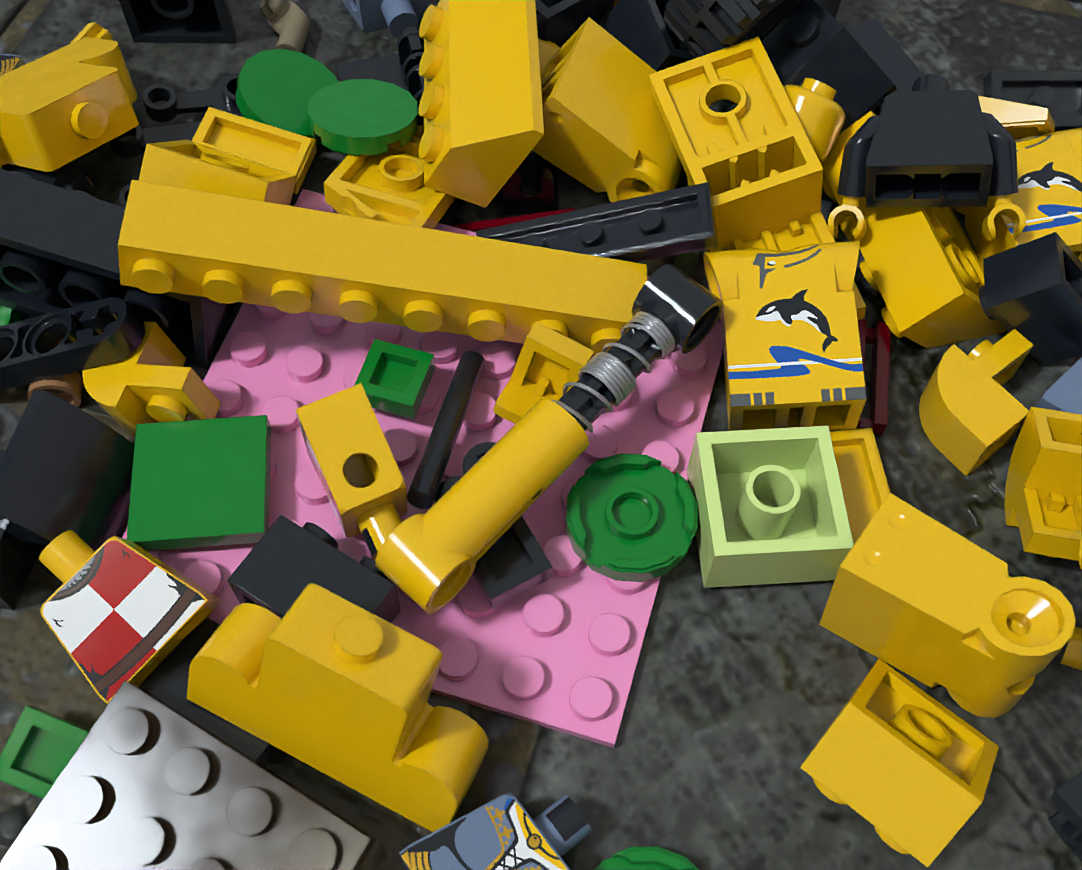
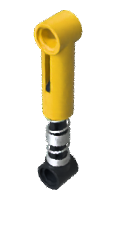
[375,263,724,614]

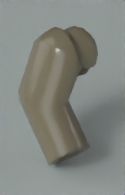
[260,0,310,53]

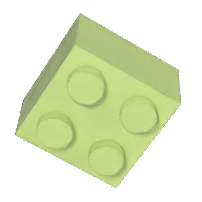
[687,426,854,588]

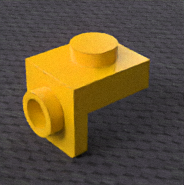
[493,321,594,424]

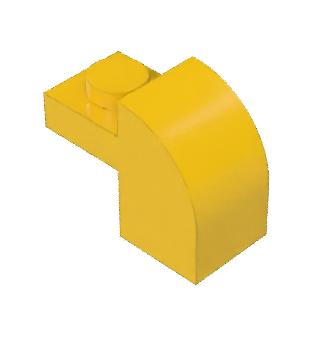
[82,322,221,437]
[919,329,1034,476]
[1004,406,1082,561]

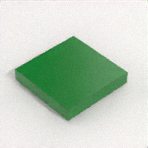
[127,415,271,551]

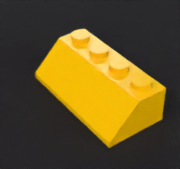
[418,0,544,208]
[820,111,1007,349]

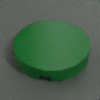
[236,48,339,145]
[307,79,418,156]
[565,453,698,582]

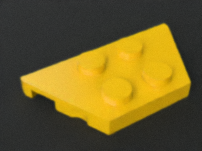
[324,125,456,229]

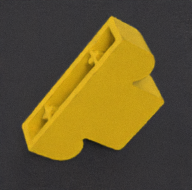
[0,37,139,172]
[187,583,489,832]

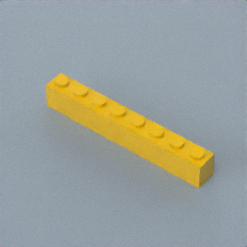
[118,180,647,355]

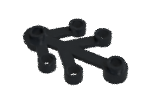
[109,73,243,208]

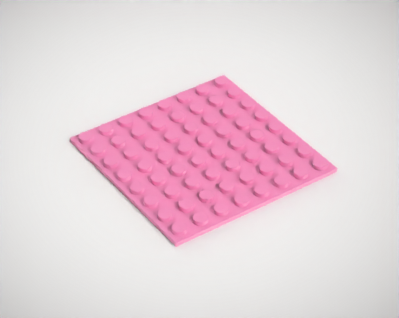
[122,189,723,748]

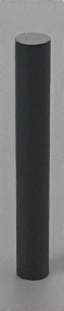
[406,351,485,509]

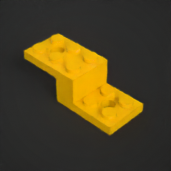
[649,37,866,320]

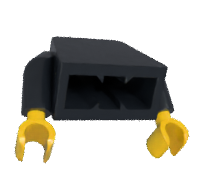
[828,74,1026,242]

